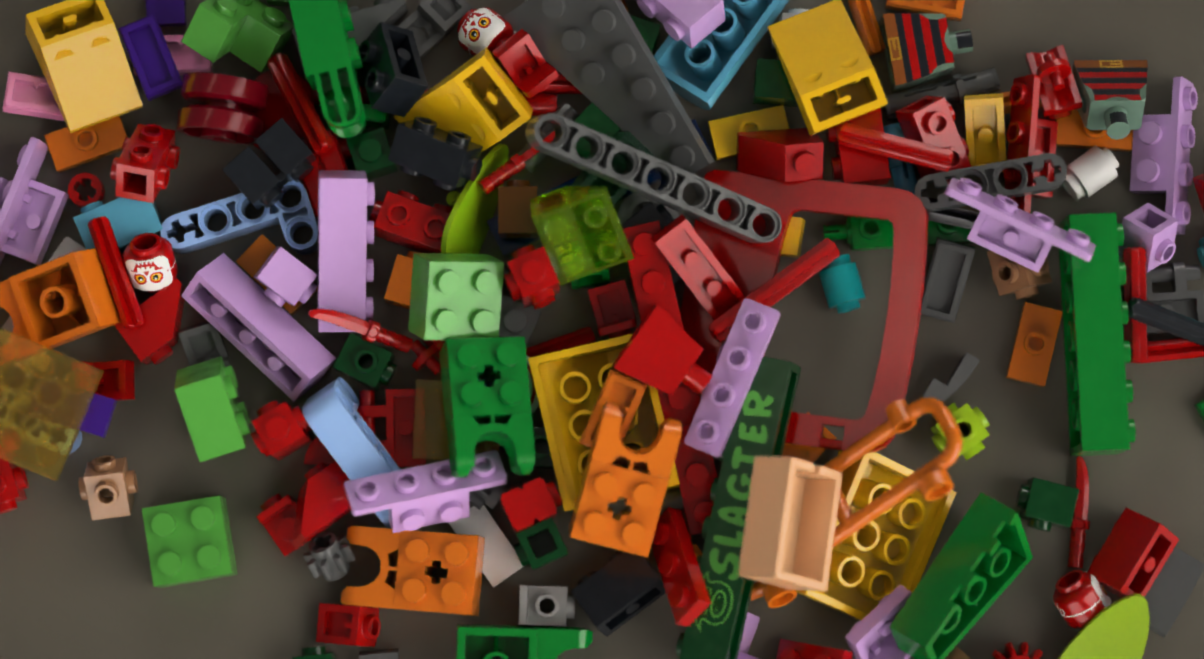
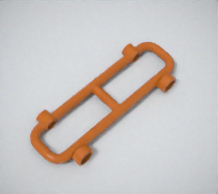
[750,397,963,608]

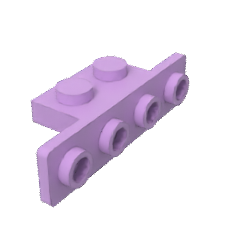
[1130,77,1198,235]
[0,137,69,266]
[944,178,1096,273]
[684,298,781,458]
[344,450,507,533]
[845,584,912,659]

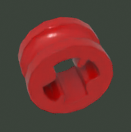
[68,172,105,208]

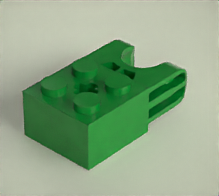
[289,0,366,139]
[439,336,535,478]
[455,624,593,659]

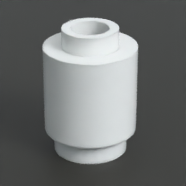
[1063,146,1119,201]

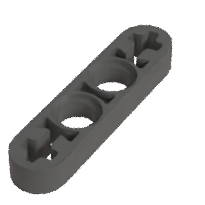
[915,153,1067,212]

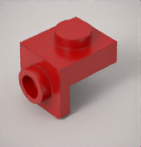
[492,29,559,98]
[587,279,637,339]
[71,360,135,401]

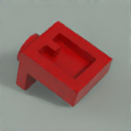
[256,493,312,557]
[316,603,381,647]

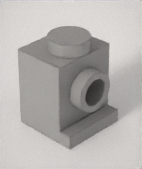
[519,585,575,627]

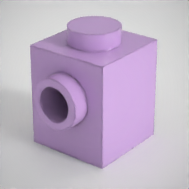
[1118,203,1179,273]
[253,246,318,307]

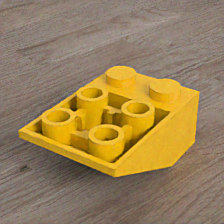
[25,0,143,133]
[767,0,888,136]
[394,47,533,152]

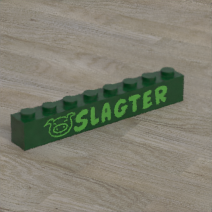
[676,356,801,659]

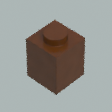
[498,180,539,239]

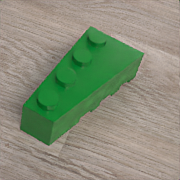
[889,492,1033,659]

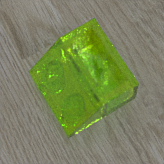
[530,186,634,285]

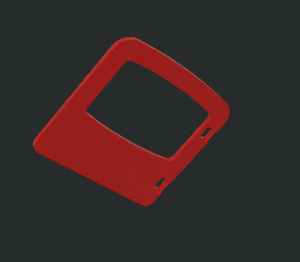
[680,170,928,453]

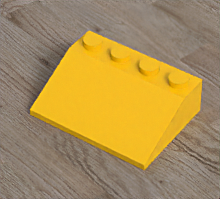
[528,333,680,512]
[796,450,957,621]

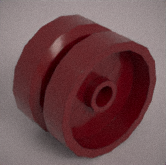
[176,72,269,145]

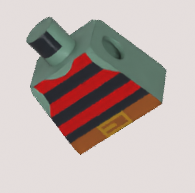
[879,13,973,93]
[1072,60,1148,140]

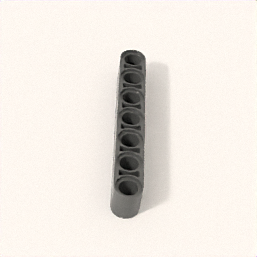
[525,113,782,243]

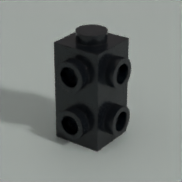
[388,117,483,190]

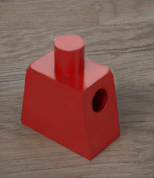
[612,304,713,395]

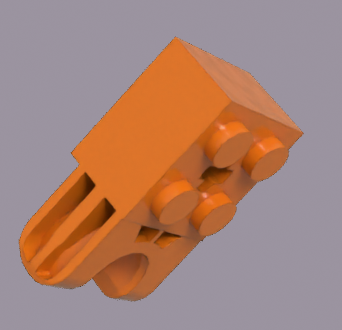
[0,248,122,366]
[568,402,682,557]
[340,526,485,616]

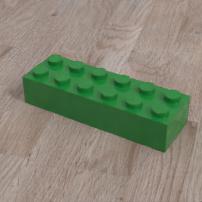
[1057,213,1136,456]

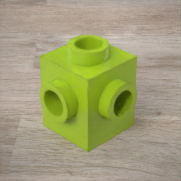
[930,403,990,461]

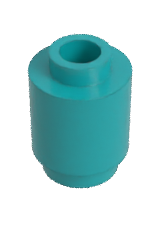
[819,254,866,314]

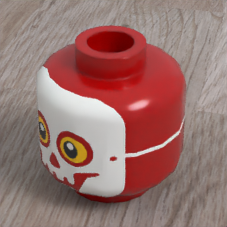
[457,7,515,61]
[123,233,178,293]
[1052,570,1112,629]

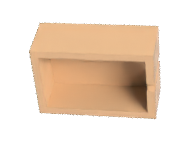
[738,456,843,592]

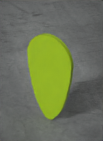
[441,143,509,254]
[1057,593,1150,659]

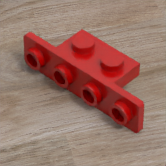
[1004,74,1058,213]

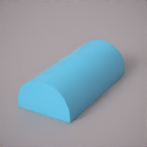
[654,0,789,110]

